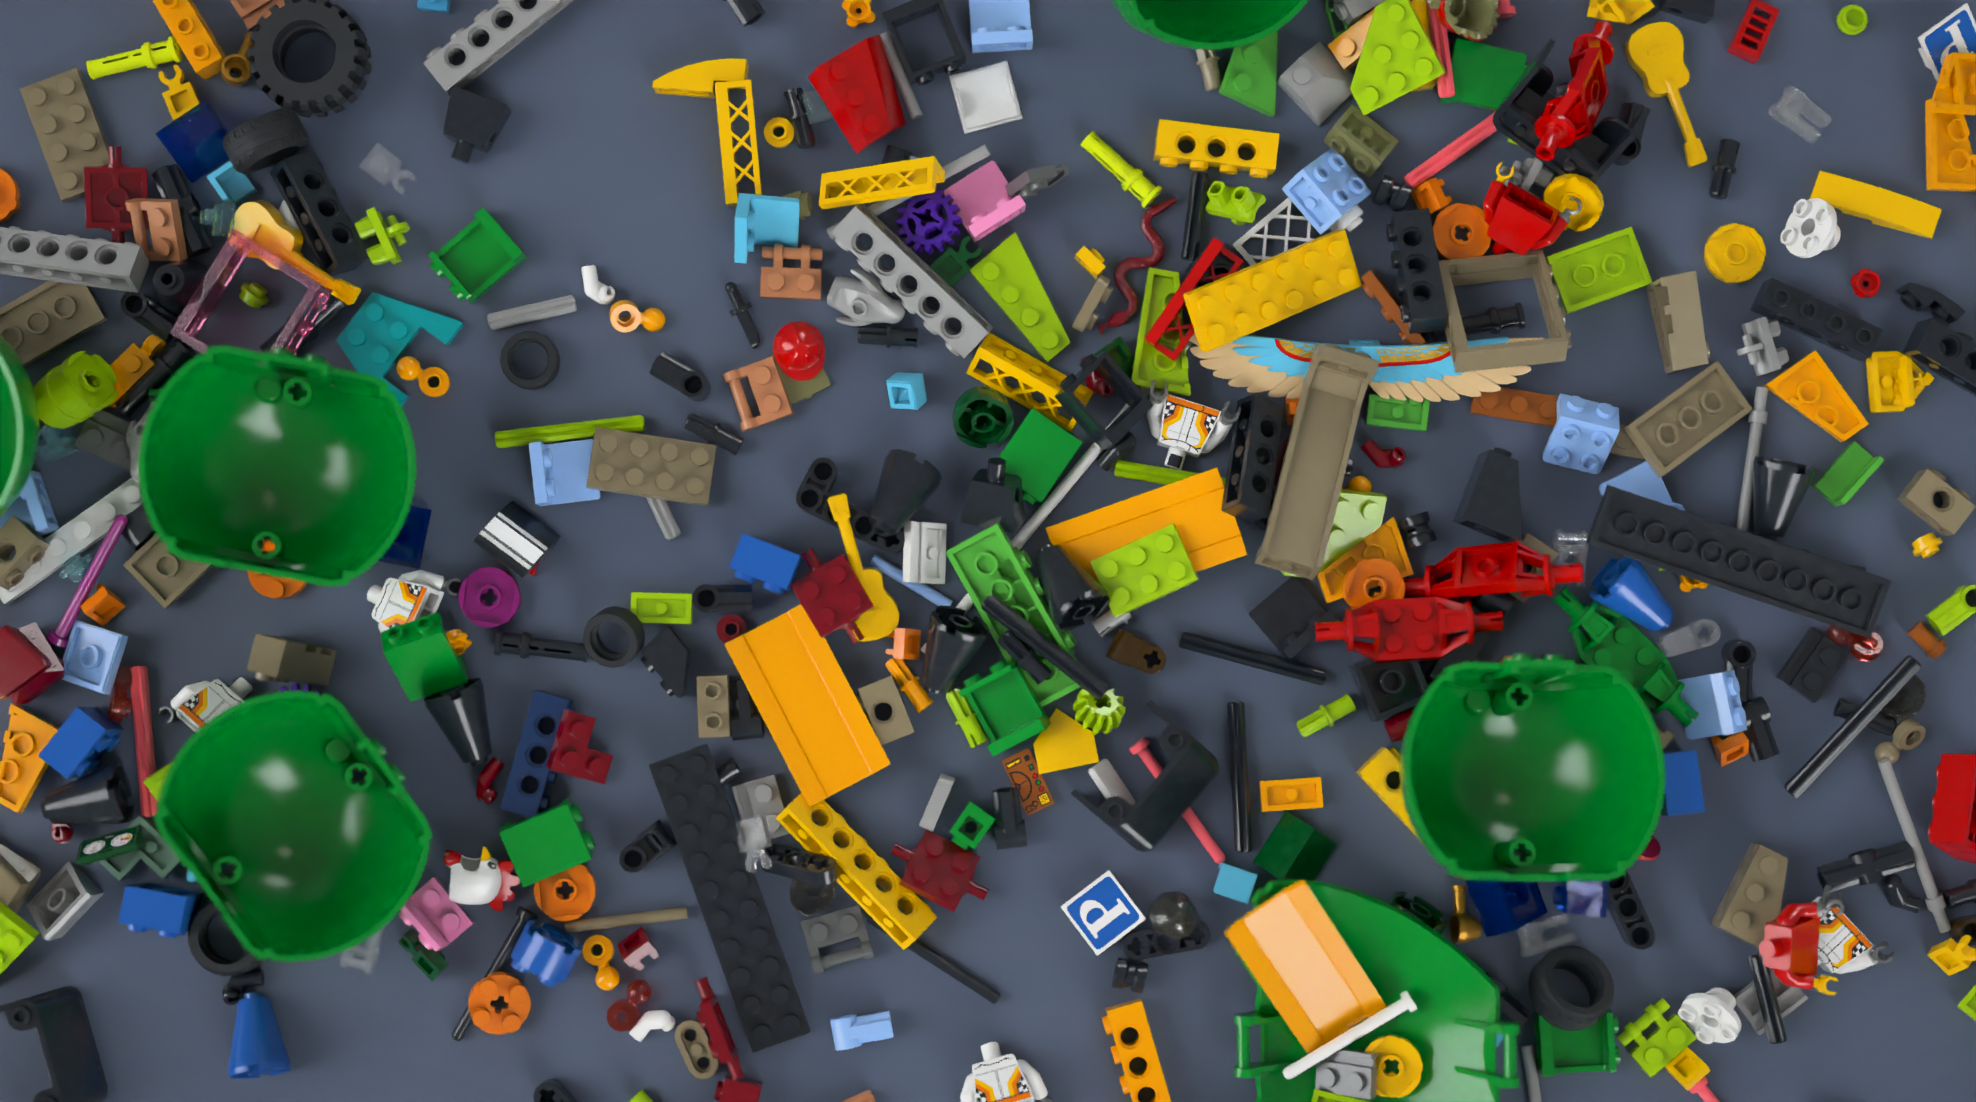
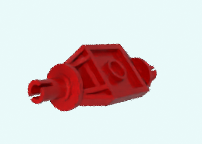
[1534,21,1614,161]
[1403,542,1584,603]
[1315,597,1503,663]

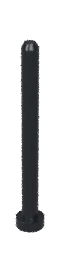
[452,906,538,1041]

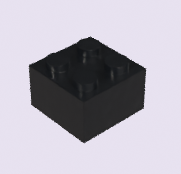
[1348,657,1428,722]

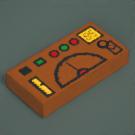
[1001,748,1055,816]

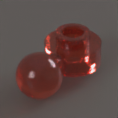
[1827,625,1883,662]
[107,666,133,722]
[607,979,651,1032]

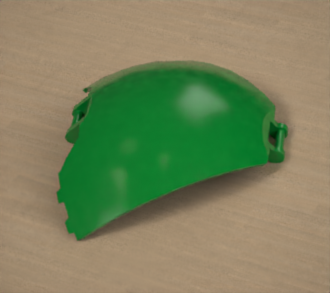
[1234,879,1520,1102]

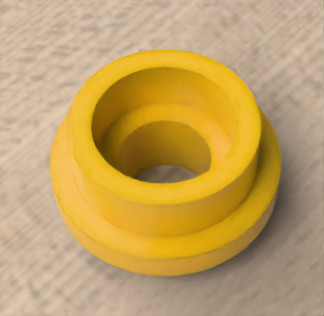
[764,117,794,148]
[1912,532,1943,559]

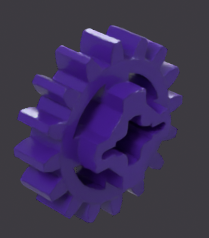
[896,189,963,255]

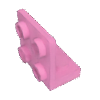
[944,160,1026,243]
[398,876,475,951]

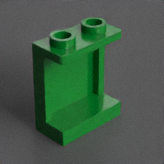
[1439,38,1529,111]
[428,207,527,304]
[998,408,1083,505]
[381,613,468,702]
[958,659,1051,756]
[499,798,596,888]
[1533,1009,1621,1077]

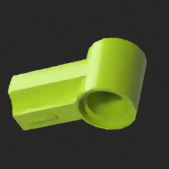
[1925,585,1976,636]

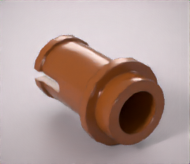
[1907,620,1947,659]

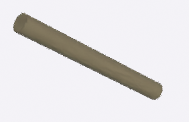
[565,906,688,934]

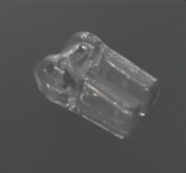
[1768,85,1832,143]
[1553,529,1588,587]
[1657,619,1720,657]
[1512,912,1577,957]
[340,926,385,975]

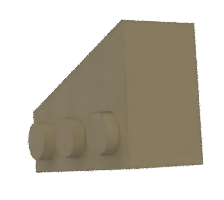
[1646,270,1710,374]
[246,634,337,686]
[1710,843,1788,949]

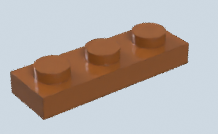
[1361,269,1429,345]
[1469,387,1559,428]

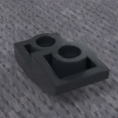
[1896,282,1965,324]

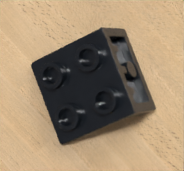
[1249,576,1337,660]

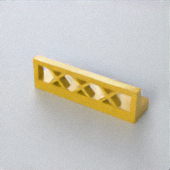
[715,79,762,207]
[819,156,945,210]
[966,332,1094,432]

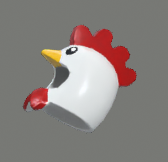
[443,846,520,912]

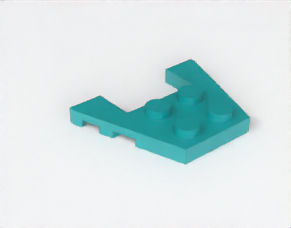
[336,292,464,406]

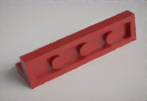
[1144,237,1244,362]

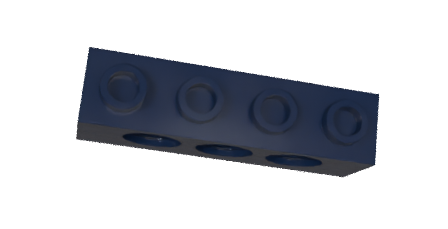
[500,690,576,817]

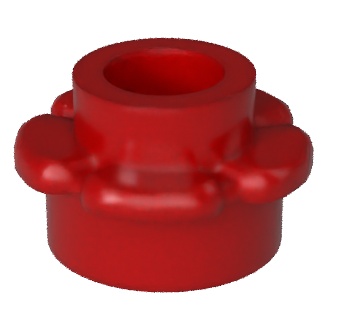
[1850,269,1881,298]

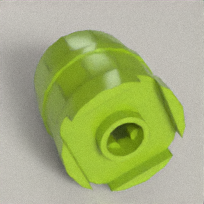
[34,351,118,429]

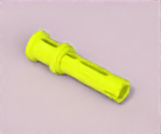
[86,36,183,80]
[1080,131,1163,209]

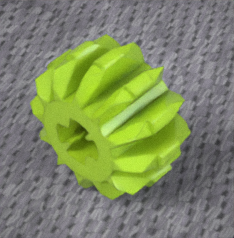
[1073,688,1126,736]

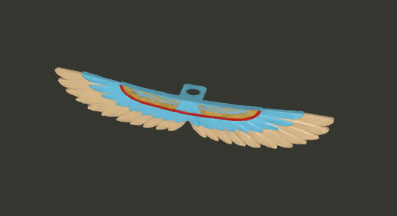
[1190,333,1545,402]

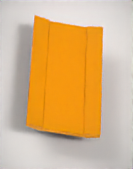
[1045,467,1248,584]
[724,604,891,807]
[1225,880,1387,1054]

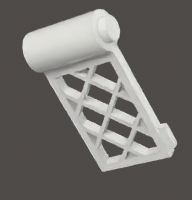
[1232,197,1364,266]

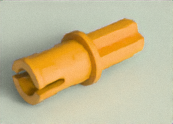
[885,657,934,713]

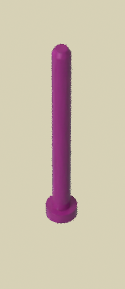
[47,514,127,648]

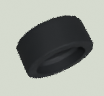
[500,331,560,390]
[583,606,645,668]

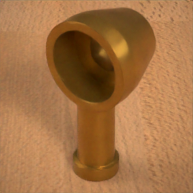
[221,32,254,87]
[1449,885,1482,944]

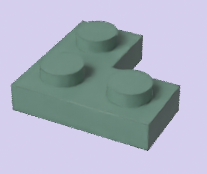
[98,815,181,881]

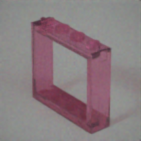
[169,229,333,357]

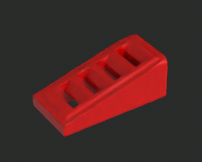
[1726,0,1780,64]

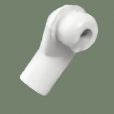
[581,265,616,305]
[629,1010,675,1042]

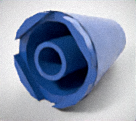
[1588,556,1674,632]
[228,992,291,1079]

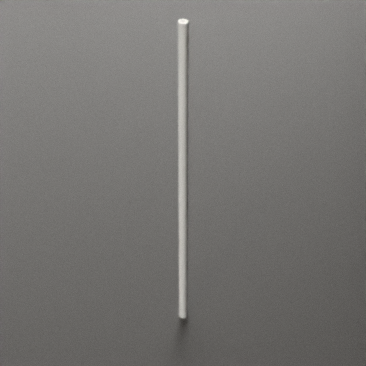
[920,328,1193,653]

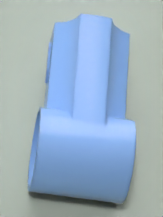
[830,1010,894,1050]

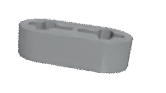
[919,772,955,832]

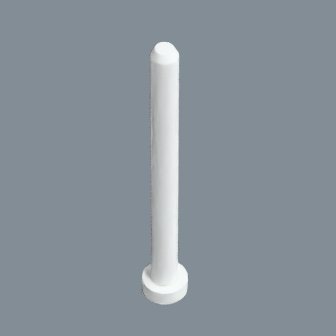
[1282,990,1417,1079]

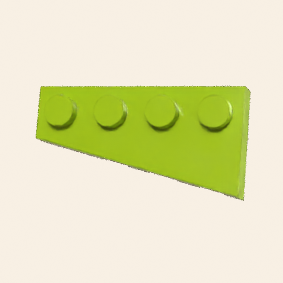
[969,232,1071,363]
[1131,267,1191,396]

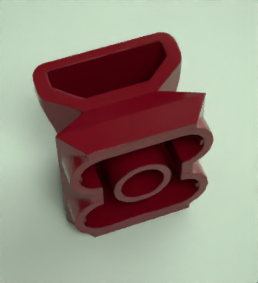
[0,622,65,706]

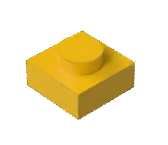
[1075,246,1106,279]
[1664,1047,1710,1091]

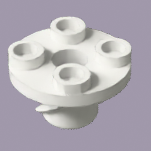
[1780,198,1841,258]
[1678,987,1741,1044]

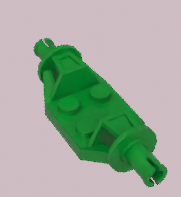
[1552,586,1699,727]

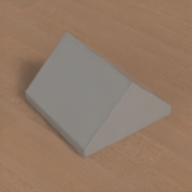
[27,861,104,941]

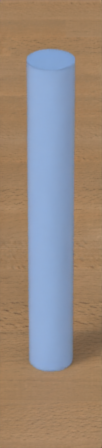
[869,554,953,606]

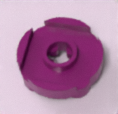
[458,567,521,628]

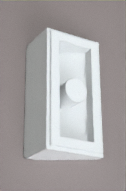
[1087,758,1135,806]

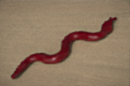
[1096,197,1177,334]

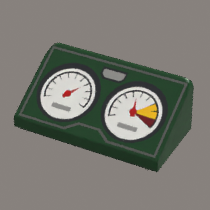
[76,826,146,866]

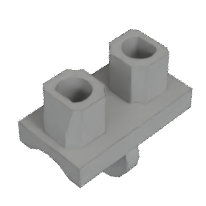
[1500,157,1554,199]
[1737,316,1789,376]

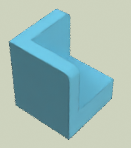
[206,161,258,208]
[1213,862,1257,904]

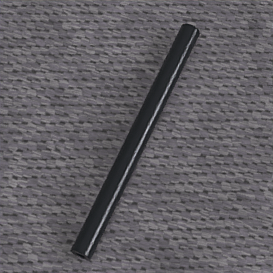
[866,916,1001,1004]

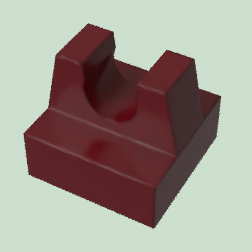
[617,927,659,971]

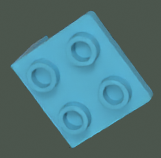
[734,193,800,264]

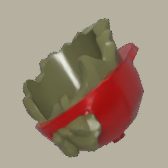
[1427,0,1500,42]

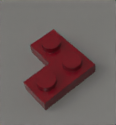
[546,709,614,784]

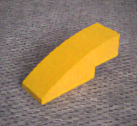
[652,59,749,98]

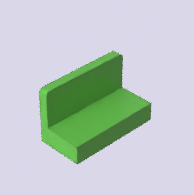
[1812,441,1885,507]

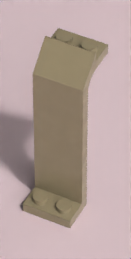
[1254,344,1379,580]

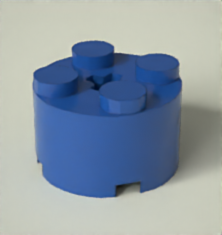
[511,920,583,987]

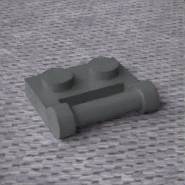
[801,904,875,974]

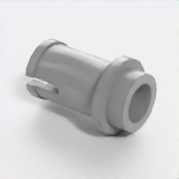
[1092,610,1132,638]

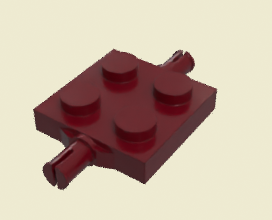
[84,145,150,244]
[790,548,875,644]
[890,829,989,912]
[695,977,745,1080]

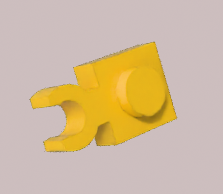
[158,64,204,123]
[1927,935,1976,976]

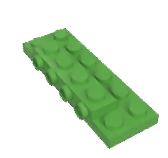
[945,522,1081,707]

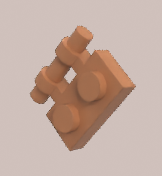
[760,244,823,301]

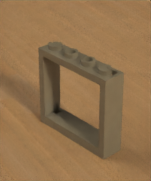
[1439,250,1572,373]

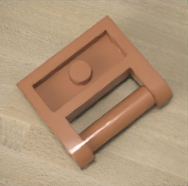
[125,198,188,261]
[723,356,795,432]

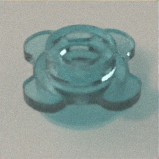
[59,554,93,583]

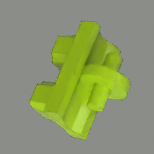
[1205,181,1266,225]
[354,207,410,265]

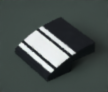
[474,500,561,578]

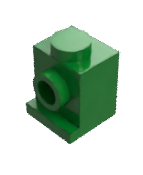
[949,801,995,850]

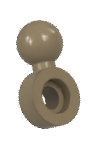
[1874,719,1926,765]

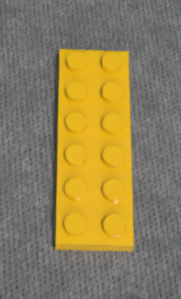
[1183,229,1362,352]

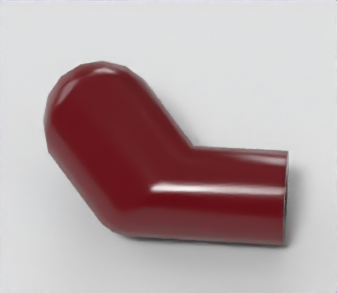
[1081,356,1114,397]
[1360,438,1406,468]
[476,757,505,805]
[51,823,74,844]

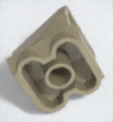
[0,844,41,914]

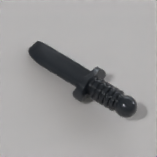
[725,282,760,349]

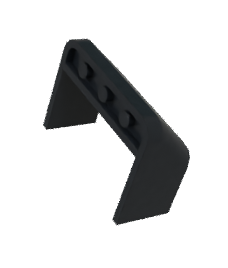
[1493,39,1651,183]
[1071,700,1219,852]
[0,986,108,1102]

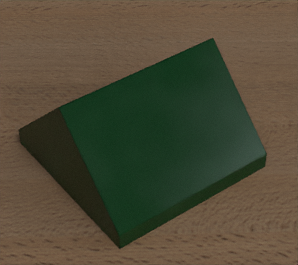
[1252,811,1337,881]

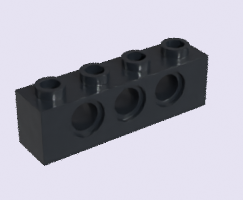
[270,151,368,276]
[1386,208,1449,334]
[1750,278,1883,361]
[1902,318,1976,396]
[1221,393,1285,523]

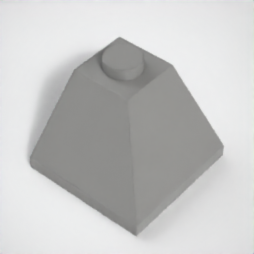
[1277,41,1354,126]

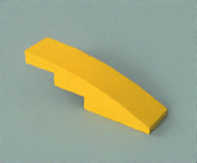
[1810,171,1942,239]

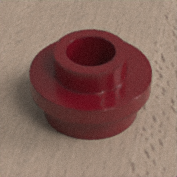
[716,614,747,643]

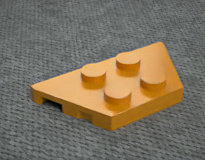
[1929,52,1976,115]

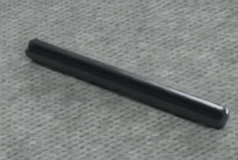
[1784,655,1921,798]

